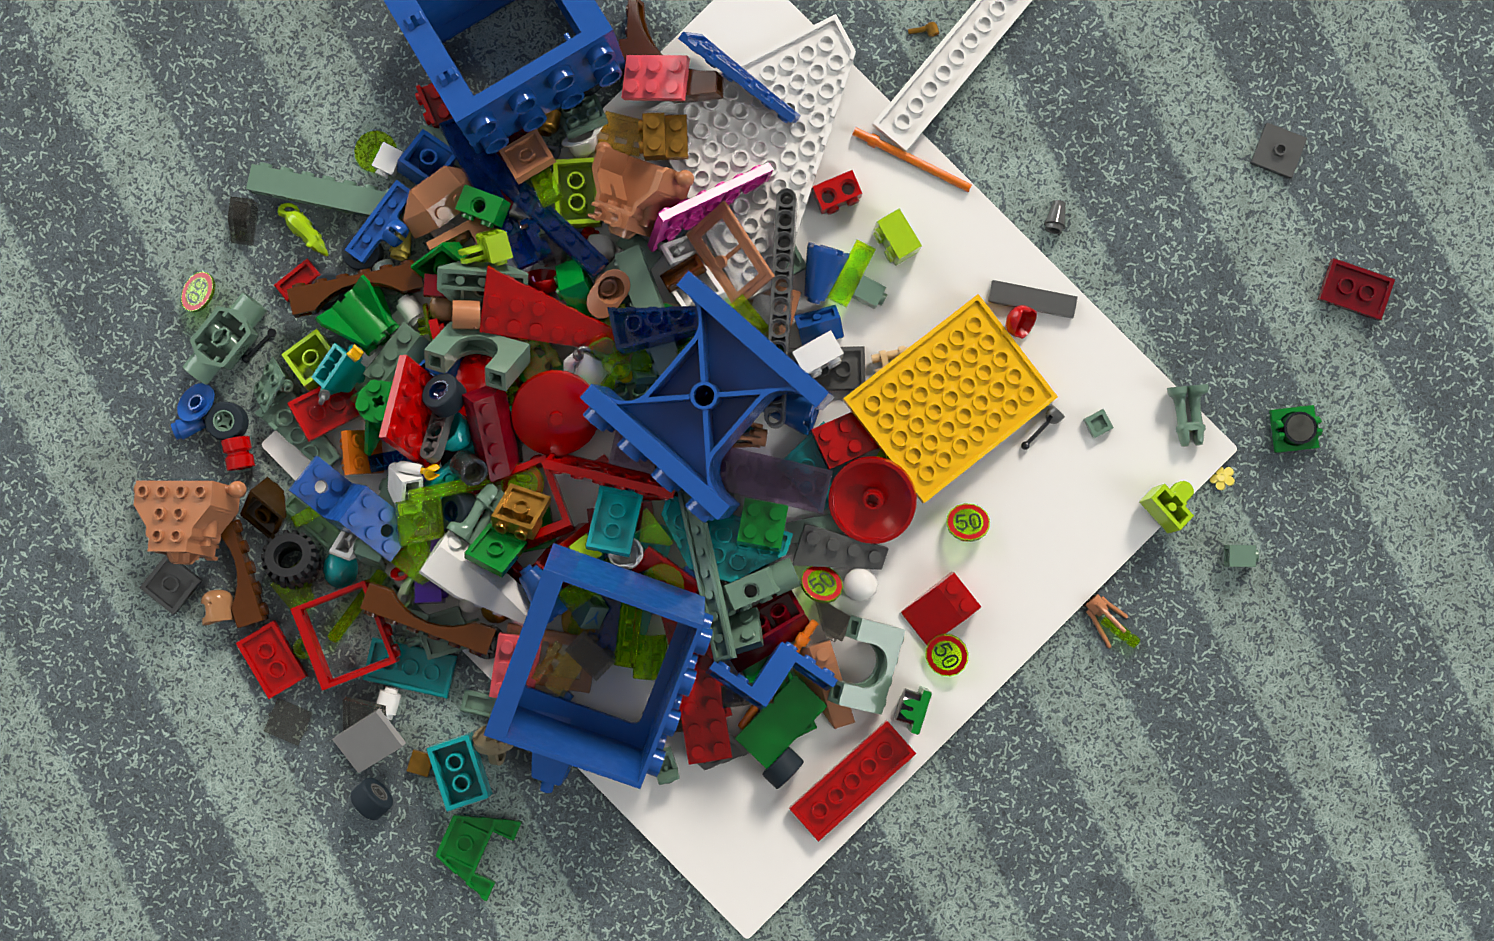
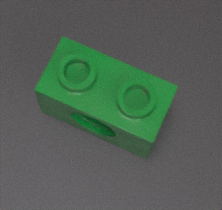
[455,184,511,229]

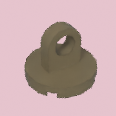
[472,726,513,766]

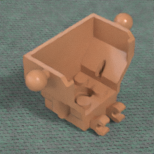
[588,142,694,239]
[133,481,247,565]

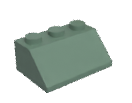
[363,322,431,382]

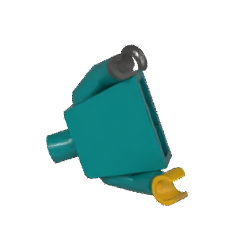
[311,343,366,405]

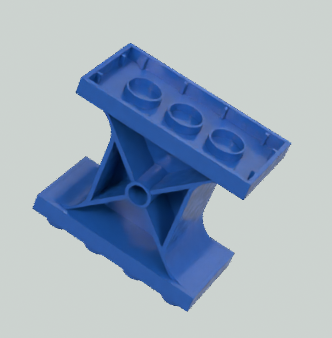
[580,271,834,523]

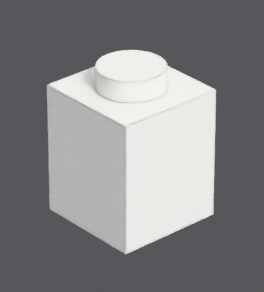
[372,142,404,179]

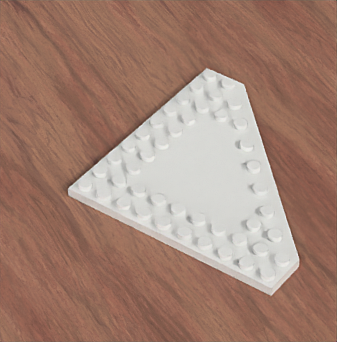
[644,14,856,301]

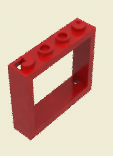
[464,454,575,550]
[290,579,401,691]

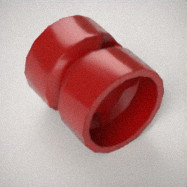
[221,436,255,471]

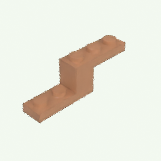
[426,214,541,252]

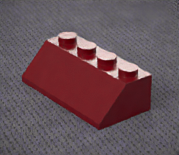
[462,386,520,482]
[730,590,810,673]

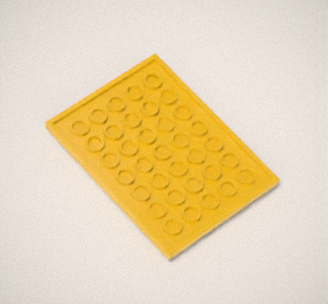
[842,294,1058,504]

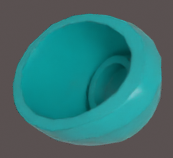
[435,412,471,451]
[323,554,359,588]

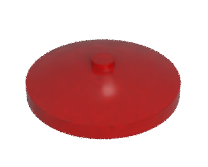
[511,370,597,456]
[828,456,917,544]

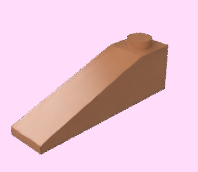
[793,639,855,729]

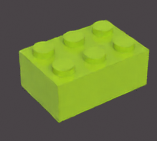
[553,157,602,230]

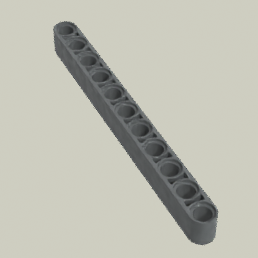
[764,188,798,429]

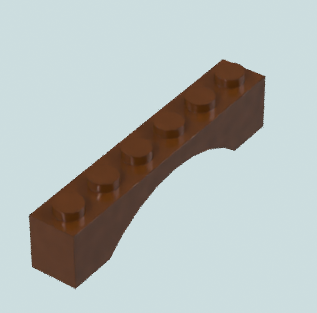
[287,260,424,318]
[221,516,269,628]
[360,582,497,657]

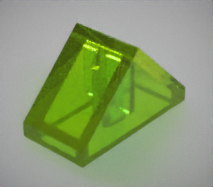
[639,508,674,546]

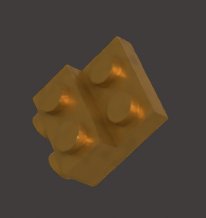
[638,113,688,161]
[491,483,551,541]

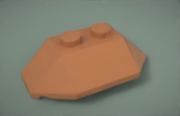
[402,165,484,239]

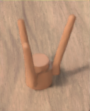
[731,422,768,448]
[1085,594,1128,648]

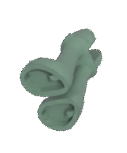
[1167,384,1209,447]
[446,483,504,545]

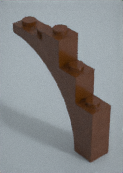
[619,0,724,104]

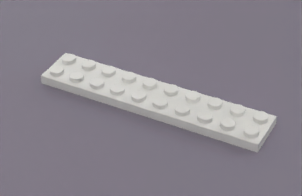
[872,0,1033,152]

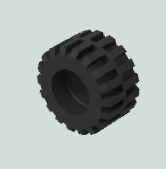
[261,530,322,590]

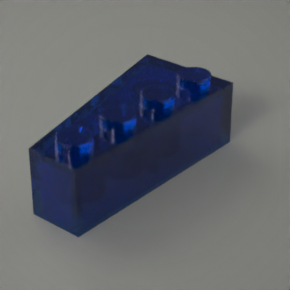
[607,306,699,355]

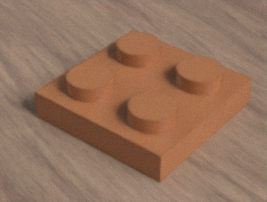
[499,129,556,184]

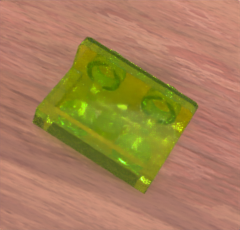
[633,634,667,680]

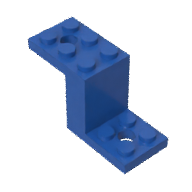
[288,456,418,562]
[706,642,838,710]

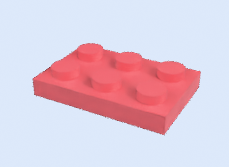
[621,55,690,101]
[489,632,543,698]

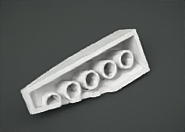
[419,530,531,626]

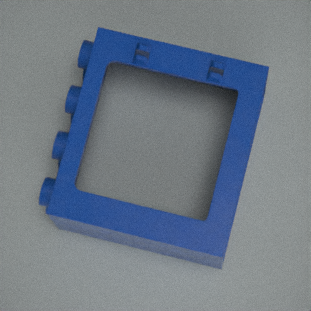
[484,543,713,789]

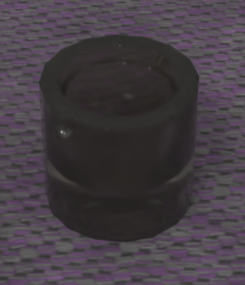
[450,450,488,486]

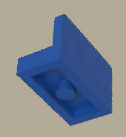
[794,304,844,346]

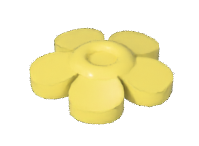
[1210,466,1235,490]

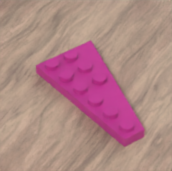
[647,163,774,252]

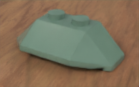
[437,261,528,310]

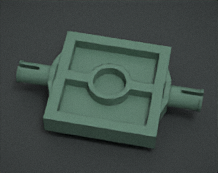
[406,606,480,660]

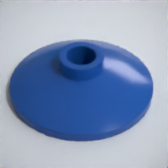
[177,383,215,422]

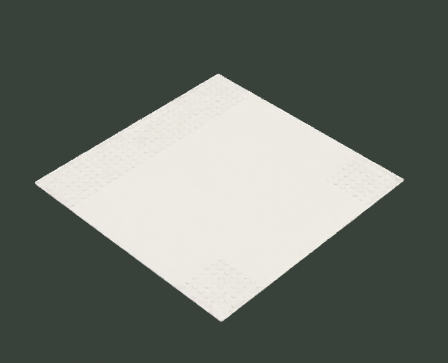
[262,0,1237,939]

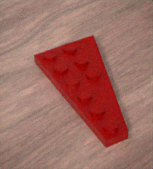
[479,265,615,352]

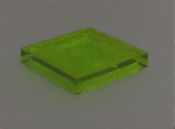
[395,494,444,546]

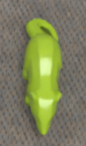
[277,203,328,256]

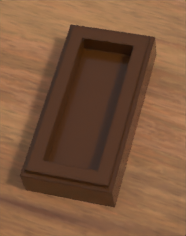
[659,253,707,293]

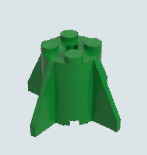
[315,274,400,356]
[350,380,393,457]

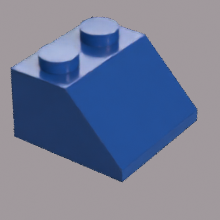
[397,129,459,185]

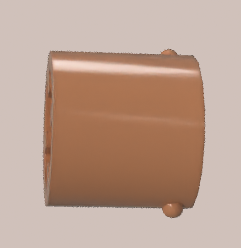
[452,300,480,330]

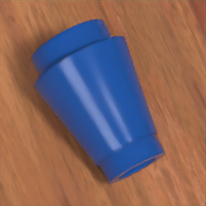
[171,417,206,440]

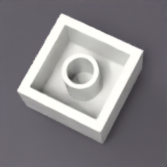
[791,330,844,378]

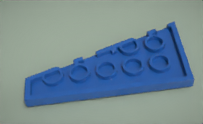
[678,32,801,124]

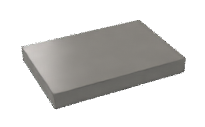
[332,708,406,773]

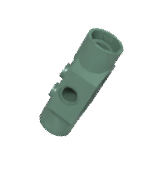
[182,292,268,385]
[721,558,801,617]

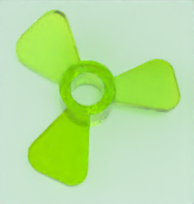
[588,337,652,391]

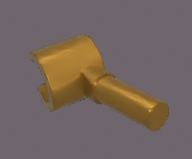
[908,22,939,37]

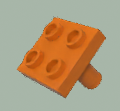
[339,430,384,475]

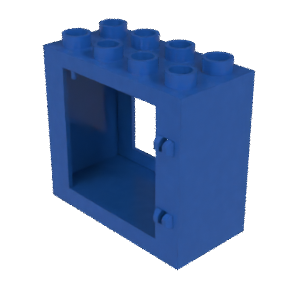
[384,0,626,155]

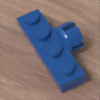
[345,180,410,264]

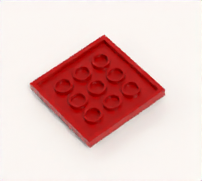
[379,355,441,473]

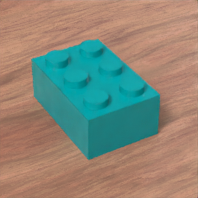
[426,731,493,811]

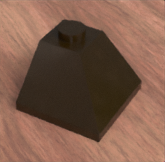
[240,477,287,540]

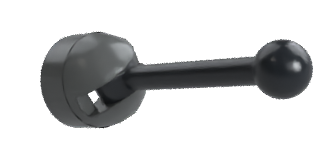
[1021,405,1065,450]

